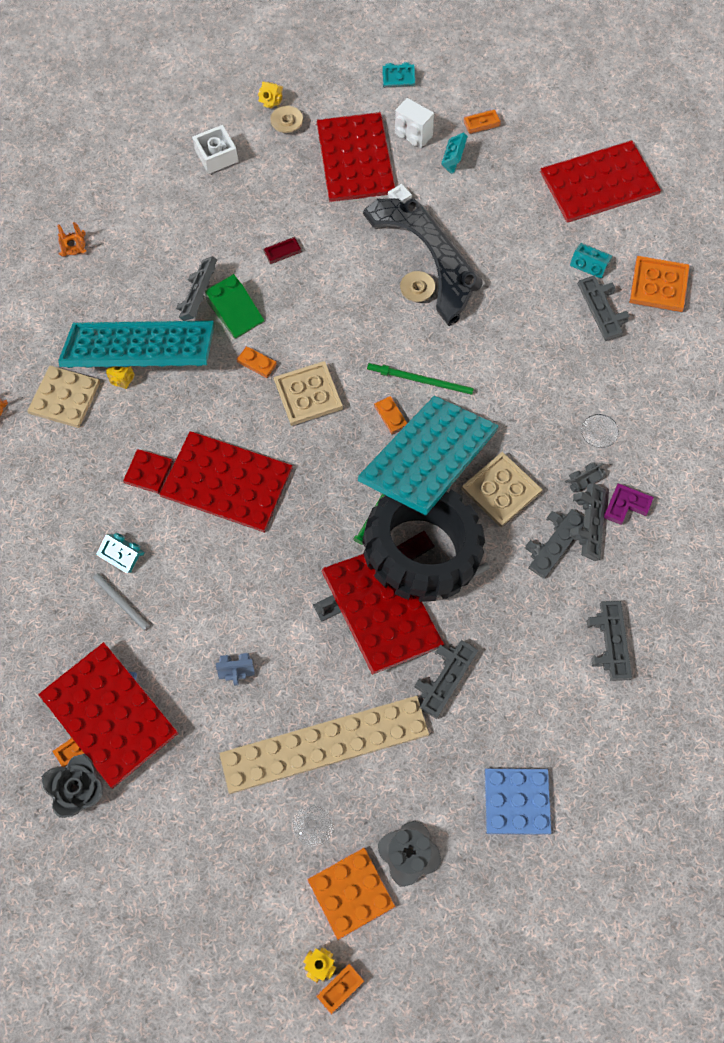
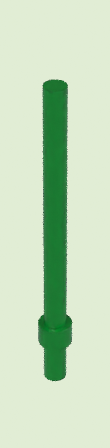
[367,363,474,395]

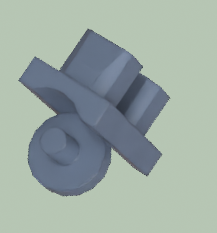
[216,653,255,686]

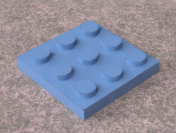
[484,769,551,835]

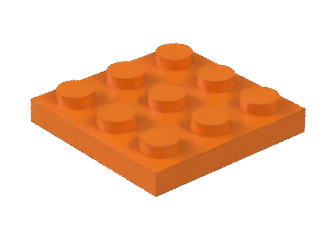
[629,256,689,312]
[307,848,395,940]

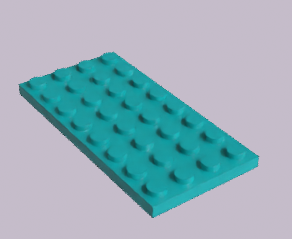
[58,321,214,368]
[358,396,499,515]

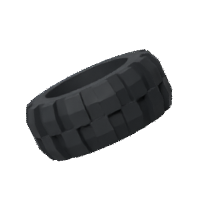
[363,489,485,602]

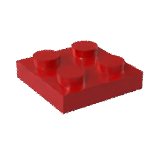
[123,449,173,494]

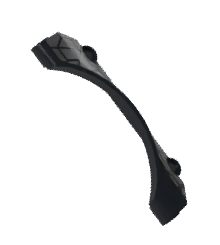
[363,198,483,326]

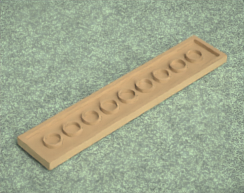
[219,696,429,794]

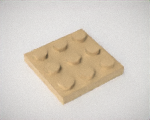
[273,361,343,426]
[27,365,100,428]
[461,452,542,528]

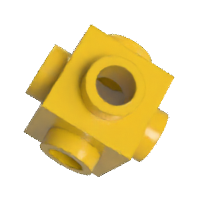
[258,81,283,109]
[106,366,135,389]
[303,947,337,983]

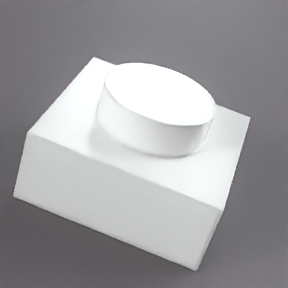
[388,184,412,203]

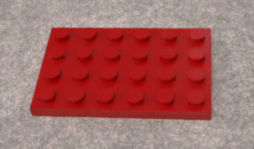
[316,112,395,202]
[540,140,661,223]
[159,431,293,533]
[321,554,444,675]
[38,642,179,789]

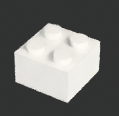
[395,98,434,148]
[192,125,238,174]

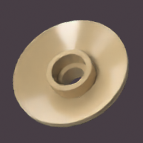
[270,106,303,133]
[400,271,435,302]

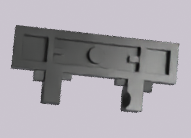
[176,256,217,321]
[578,275,630,341]
[570,483,606,561]
[525,509,584,579]
[586,601,632,681]
[414,640,478,719]

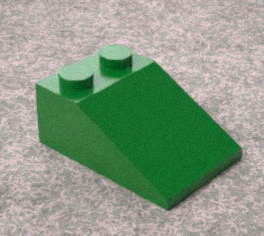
[204,274,265,339]

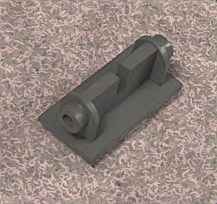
[565,462,606,492]
[313,595,341,622]

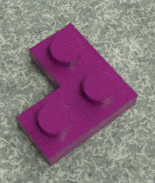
[604,483,654,525]

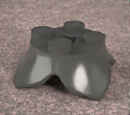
[42,754,103,818]
[378,821,441,887]

